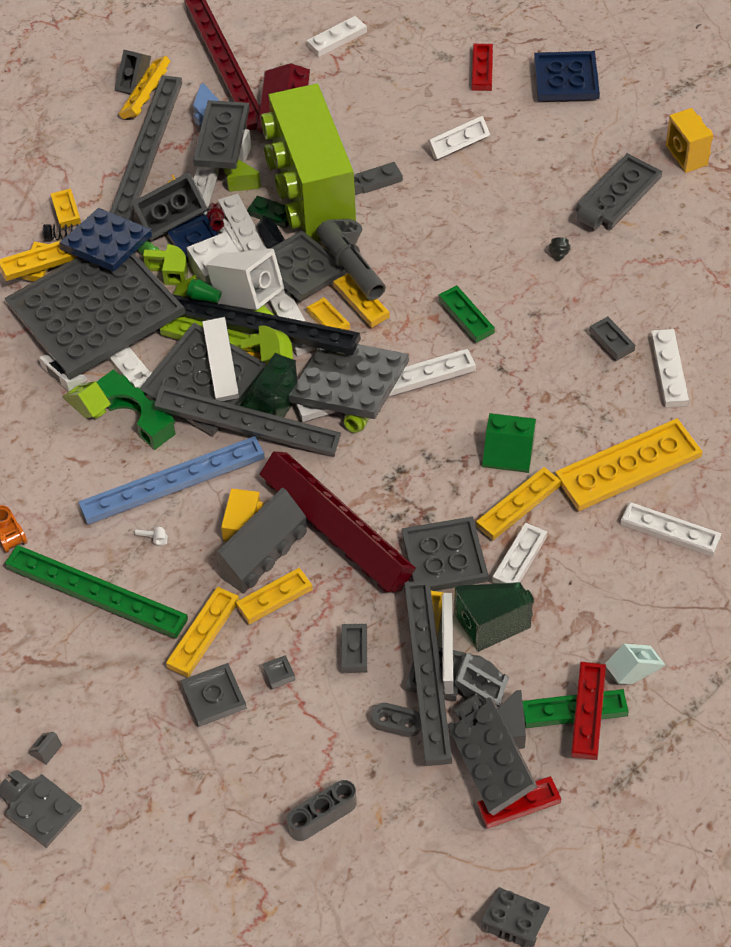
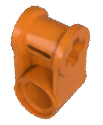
[0,505,28,553]

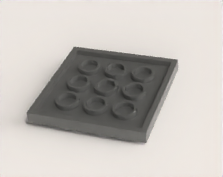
[140,323,268,436]
[289,344,409,419]

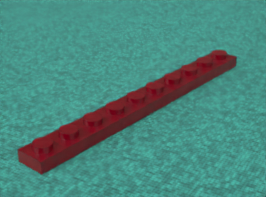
[184,0,260,131]

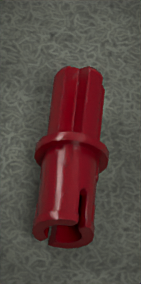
[207,202,224,231]

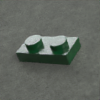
[247,195,289,228]

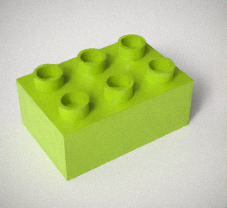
[261,83,356,242]

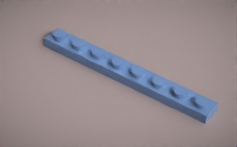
[78,436,265,525]

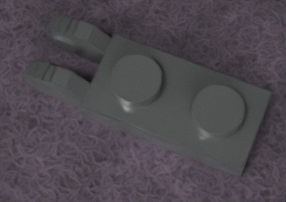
[354,162,403,195]

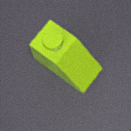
[62,381,111,419]

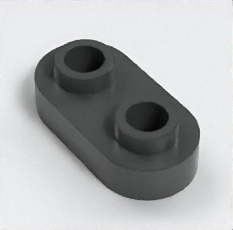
[371,703,421,737]

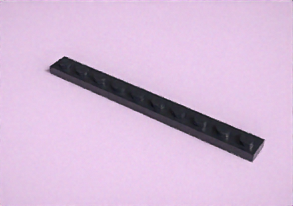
[172,294,361,355]

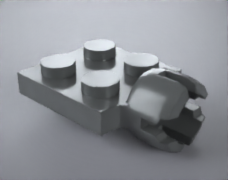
[0,770,82,848]

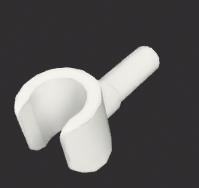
[135,527,168,546]

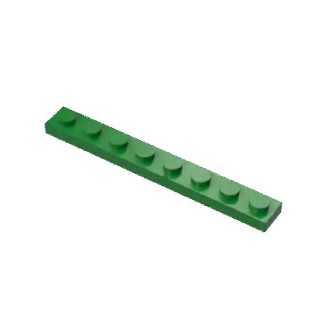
[5,545,188,639]

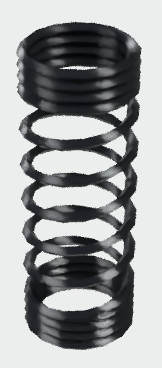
[43,223,78,241]

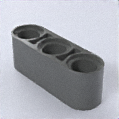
[287,780,357,841]

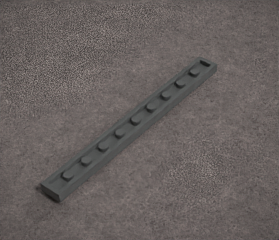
[110,75,183,221]

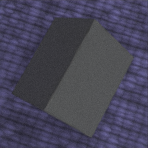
[28,732,62,765]

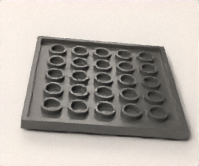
[5,253,185,380]

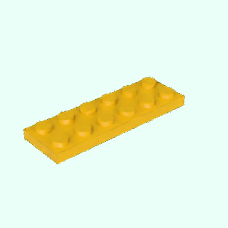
[555,418,703,511]

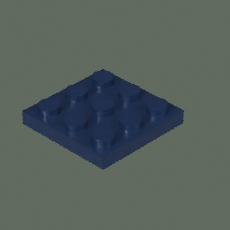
[534,51,600,101]
[59,208,152,272]

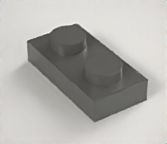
[589,316,636,361]
[342,624,367,673]

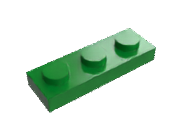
[438,285,495,343]

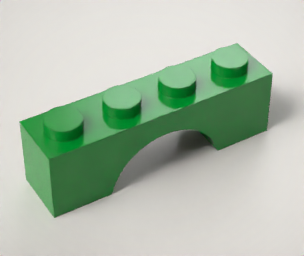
[96,369,176,450]

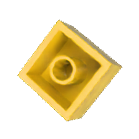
[665,108,713,173]

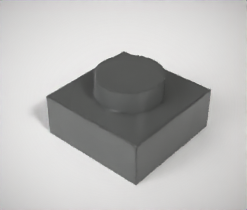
[262,655,295,689]

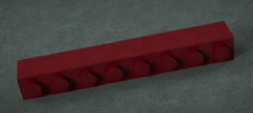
[259,451,416,593]

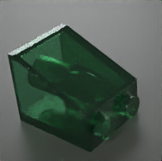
[239,353,298,418]
[454,582,534,652]

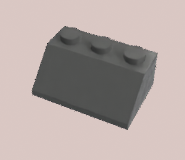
[132,172,208,240]

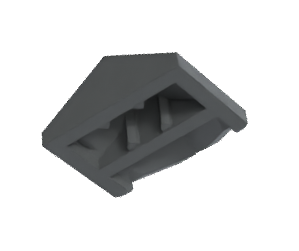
[454,653,509,707]

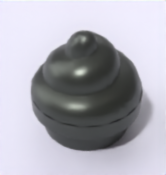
[549,237,571,261]

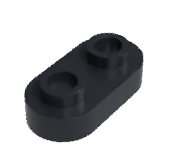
[257,217,285,249]

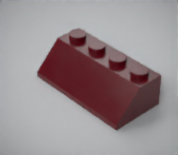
[256,63,310,133]

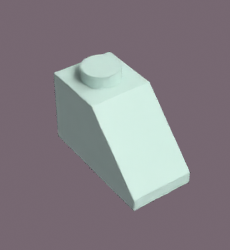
[605,644,665,684]

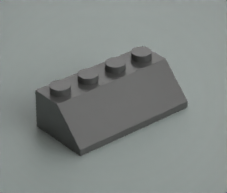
[217,488,307,594]

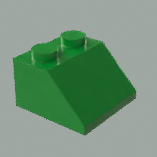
[482,413,536,473]

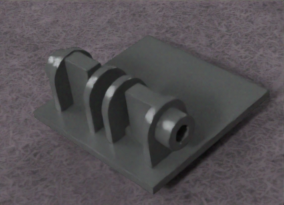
[481,887,550,947]

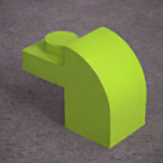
[143,244,188,286]
[240,326,293,366]

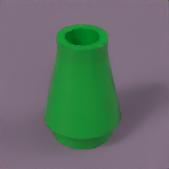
[187,278,222,303]

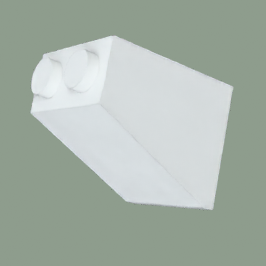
[206,249,285,310]

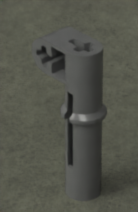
[317,219,386,300]

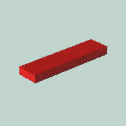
[571,661,606,760]

